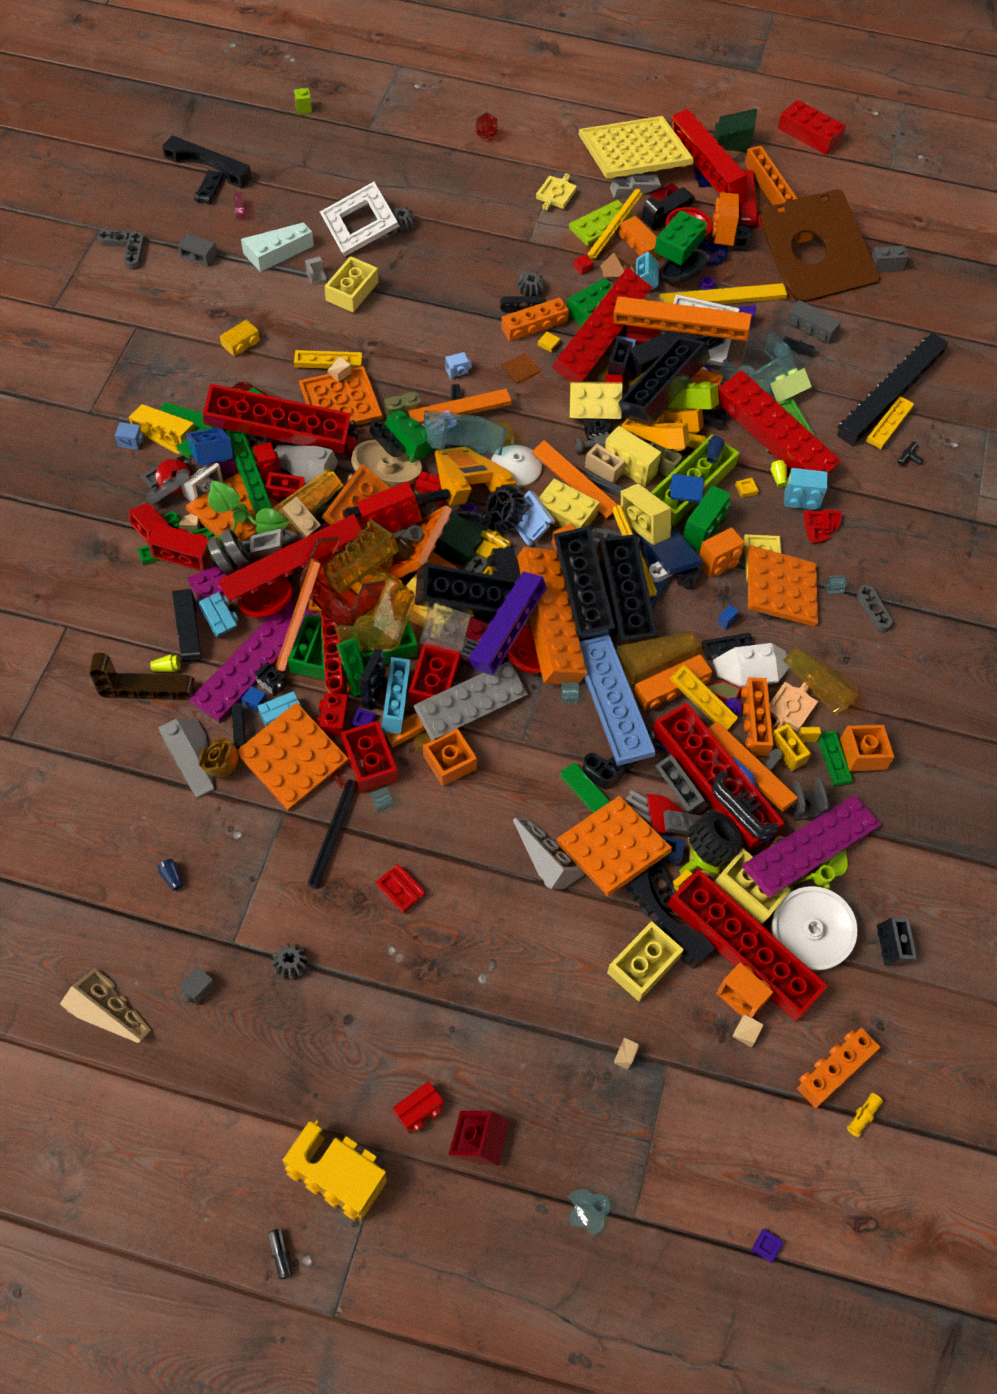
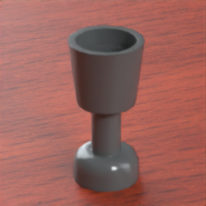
[574,433,610,454]
[390,525,423,542]

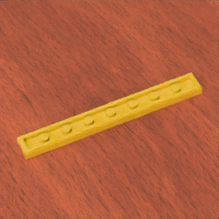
[659,283,787,304]

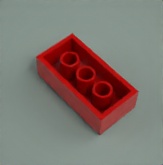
[777,100,846,155]

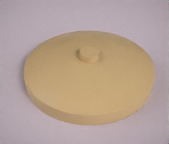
[351,440,422,487]

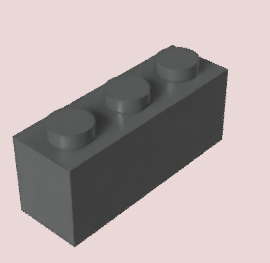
[786,300,841,344]
[655,754,708,815]

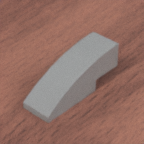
[610,174,661,198]
[242,529,283,563]

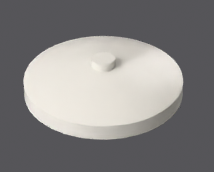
[771,887,857,971]

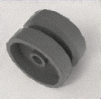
[207,528,251,576]

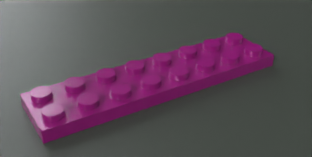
[189,598,317,723]
[742,795,881,899]

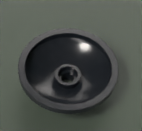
[660,251,707,282]

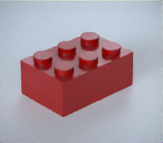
[356,481,423,541]
[148,523,210,572]
[409,644,460,705]
[341,721,398,793]

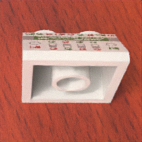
[181,463,223,502]

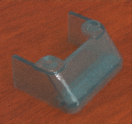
[720,331,796,397]
[423,410,507,456]

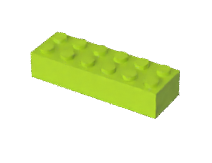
[650,434,739,526]

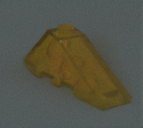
[783,647,859,714]

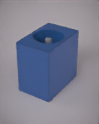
[717,605,739,630]
[242,686,267,712]

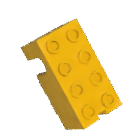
[282,1120,387,1221]

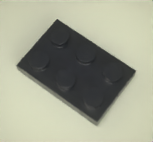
[359,648,387,710]

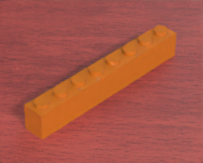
[745,146,813,244]
[614,297,752,341]

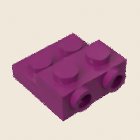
[187,565,226,602]

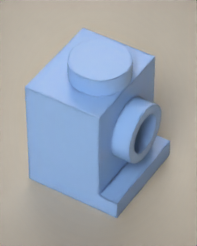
[445,352,472,380]

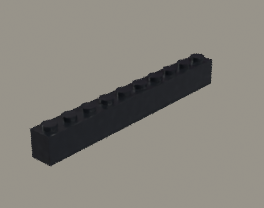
[837,332,949,446]

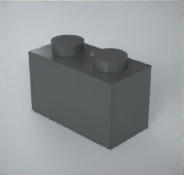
[177,233,217,267]
[871,246,908,273]

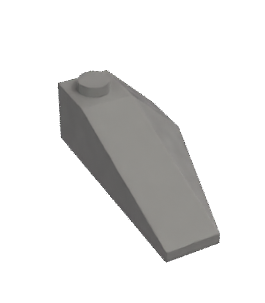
[274,445,338,487]
[158,719,214,799]
[513,818,586,889]

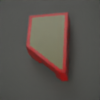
[706,681,741,702]

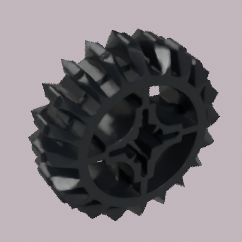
[483,485,528,533]

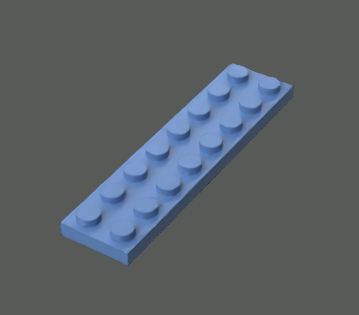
[580,634,655,766]

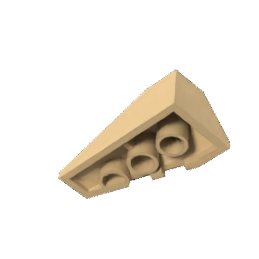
[60,968,151,1043]

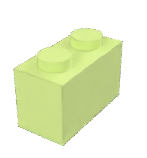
[770,368,812,402]

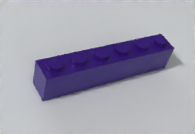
[469,571,547,676]

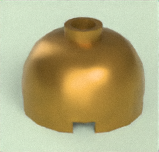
[198,737,239,778]

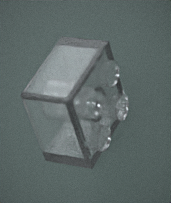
[420,604,470,652]

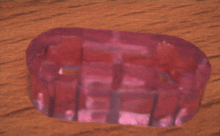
[234,192,244,218]

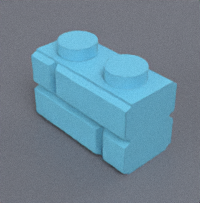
[636,252,659,290]
[198,592,238,638]
[257,691,301,727]

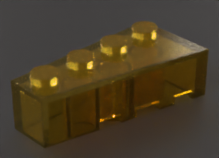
[272,470,341,535]
[323,519,399,594]
[616,631,701,687]

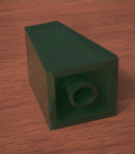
[713,109,758,153]
[433,511,482,565]

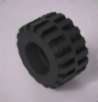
[688,810,744,867]

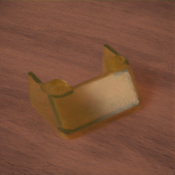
[335,571,415,651]

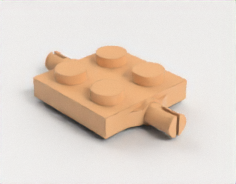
[769,681,818,732]

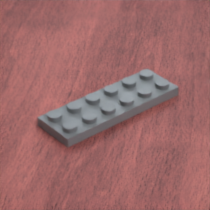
[414,661,527,741]

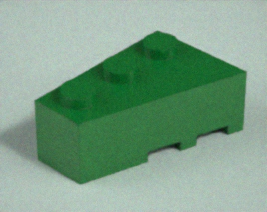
[385,409,438,463]
[288,614,325,681]

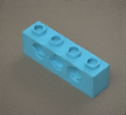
[381,657,410,734]

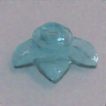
[568,1189,610,1236]

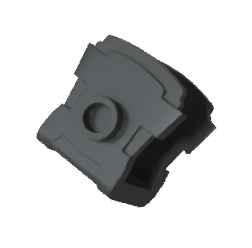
[790,777,829,821]

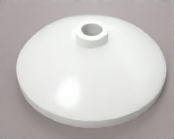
[491,445,542,488]

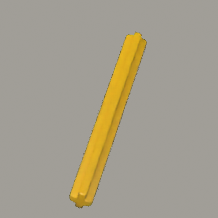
[588,189,643,259]
[613,505,657,597]

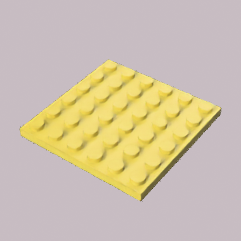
[579,116,693,179]

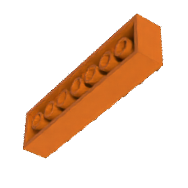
[516,547,587,685]

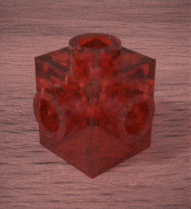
[476,112,497,141]

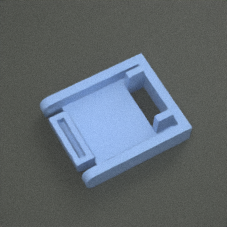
[515,490,555,547]

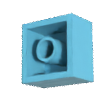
[784,468,827,510]

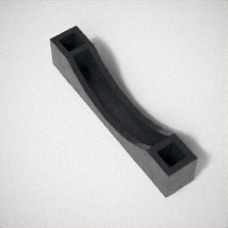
[162,135,252,189]
[624,869,715,969]

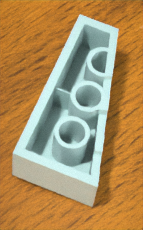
[241,222,314,272]

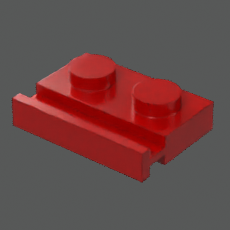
[375,864,425,913]

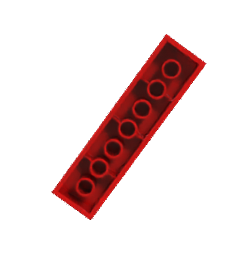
[672,109,748,204]
[551,267,653,382]
[718,369,841,477]
[203,383,351,454]
[218,514,364,603]
[653,702,784,853]
[667,869,828,1022]

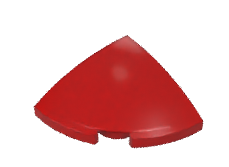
[803,509,841,543]
[646,794,684,833]

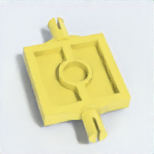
[536,173,577,210]

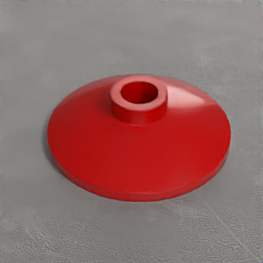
[156,459,192,494]

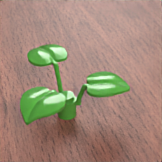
[208,480,289,563]

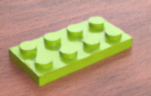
[569,200,635,246]

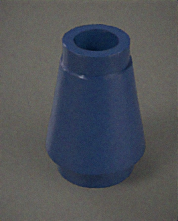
[706,436,725,463]
[157,859,183,891]

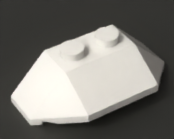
[713,643,790,687]

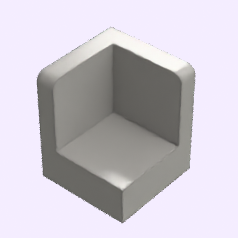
[305,257,327,285]

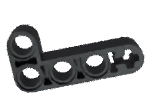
[641,187,695,230]
[172,588,202,662]
[582,728,655,790]

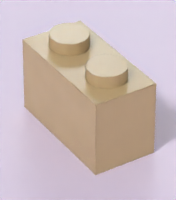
[585,444,625,483]
[281,496,320,538]

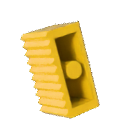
[220,319,260,357]
[772,723,811,771]

